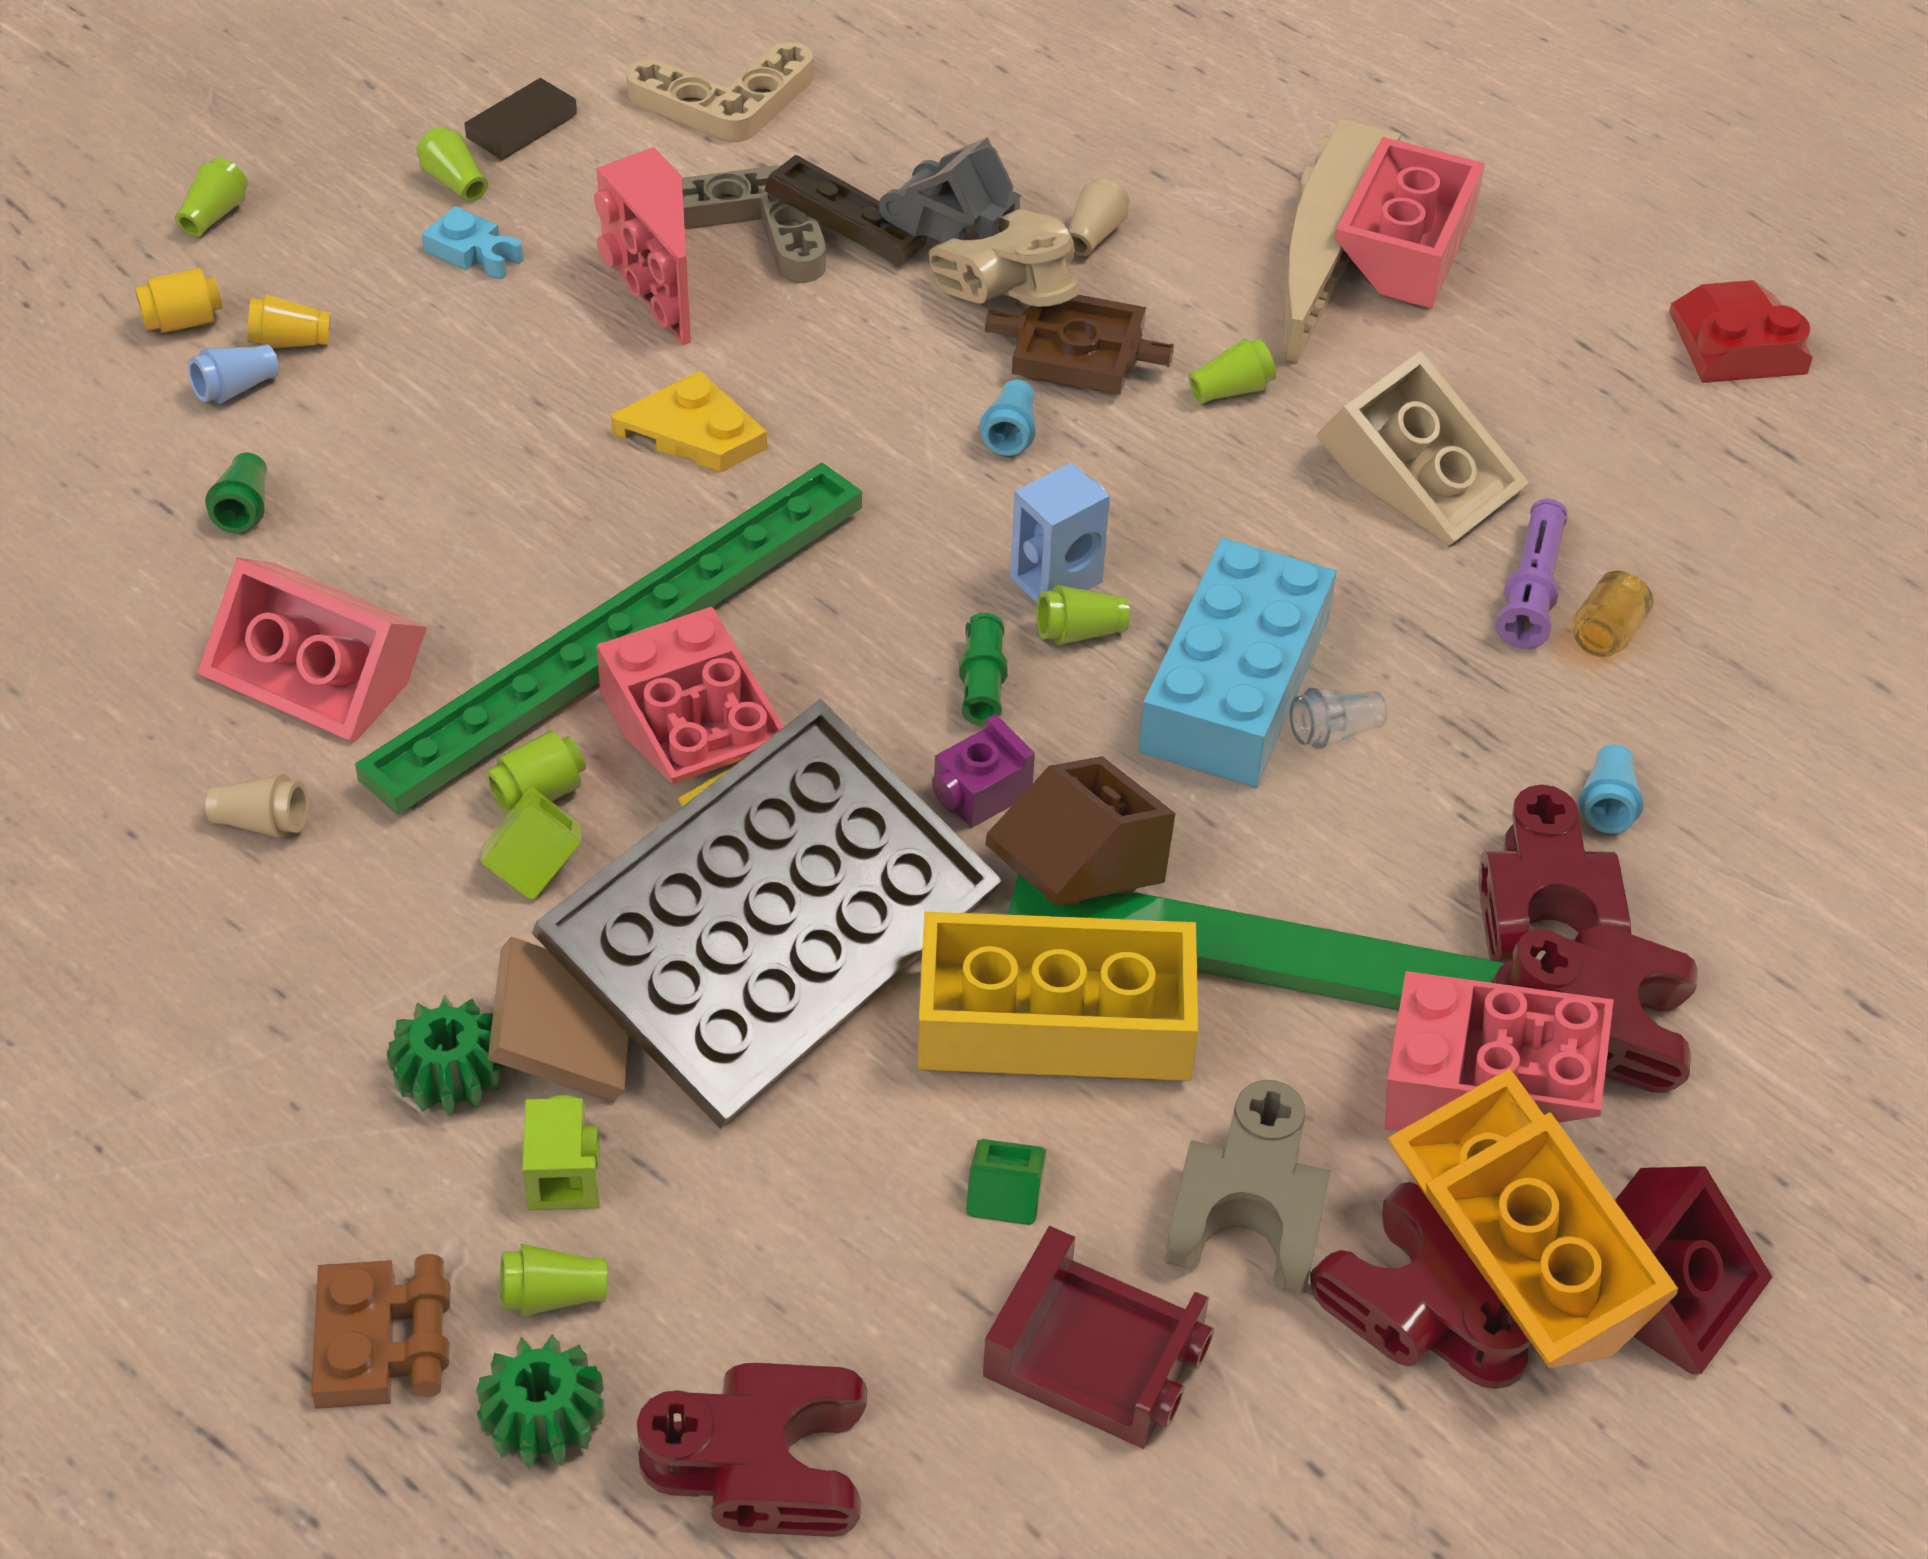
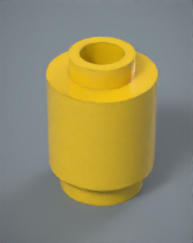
[135,267,223,333]

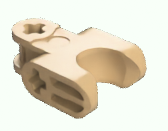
[929,209,1080,307]

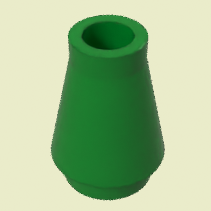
[205,452,267,533]

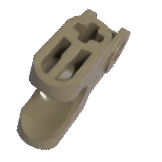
[1165,1080,1331,1294]

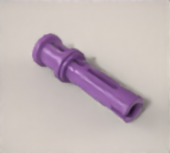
[1496,499,1568,649]

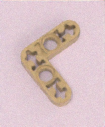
[626,42,813,142]

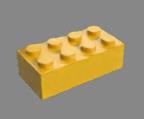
[918,911,1198,1081]

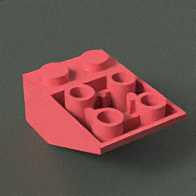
[594,147,691,345]
[597,607,784,785]
[1384,971,1614,1131]

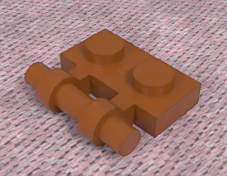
[311,1254,451,1409]

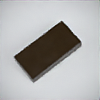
[464,77,577,160]

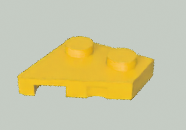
[610,371,767,472]

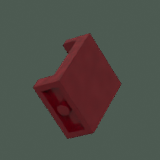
[983,1226,1214,1449]

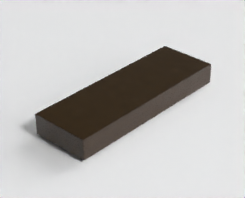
[764,155,928,267]

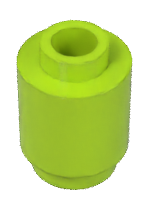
[485,730,586,815]

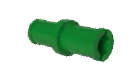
[959,613,1008,725]

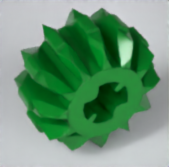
[387,995,506,1116]
[476,1334,605,1470]

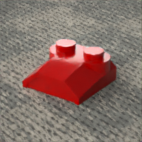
[1669,280,1813,383]

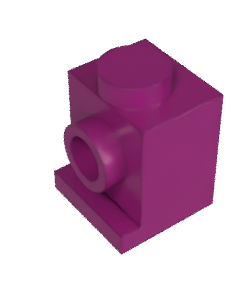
[932,714,1035,828]

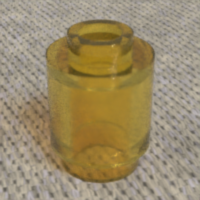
[1573,571,1654,657]

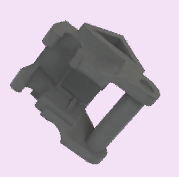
[879,137,1021,243]

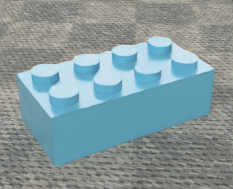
[1138,538,1337,788]

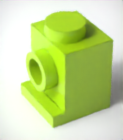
[522,1095,600,1210]

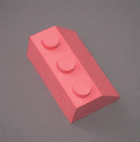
[1335,137,1485,308]
[197,558,427,741]

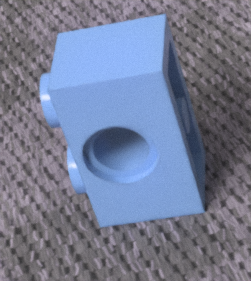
[1010,462,1110,603]

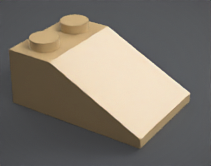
[1316,350,1529,546]

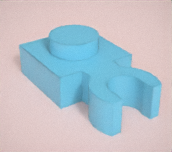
[421,206,524,279]

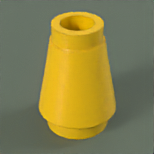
[247,294,330,349]

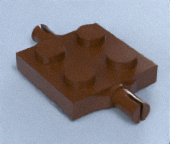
[985,295,1174,395]

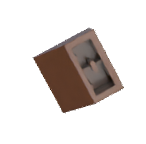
[985,756,1176,906]

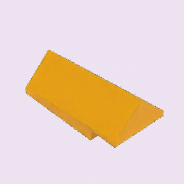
[1388,1068,1678,1368]

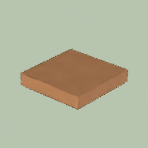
[488,936,629,1102]

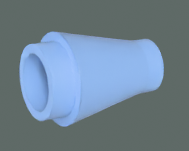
[188,344,279,404]

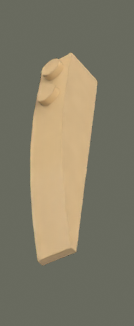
[1283,118,1401,364]

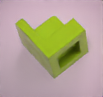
[480,787,582,899]

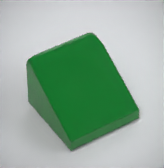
[966,1139,1047,1224]

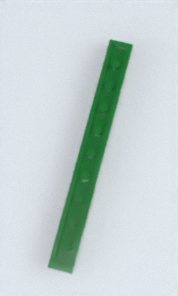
[355,462,862,815]

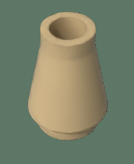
[1068,178,1130,257]
[205,774,309,839]

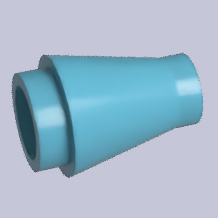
[979,380,1036,456]
[1579,744,1643,834]

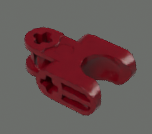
[1479,784,1631,963]
[1491,927,1698,1093]
[1310,1182,1531,1389]
[636,1363,868,1537]

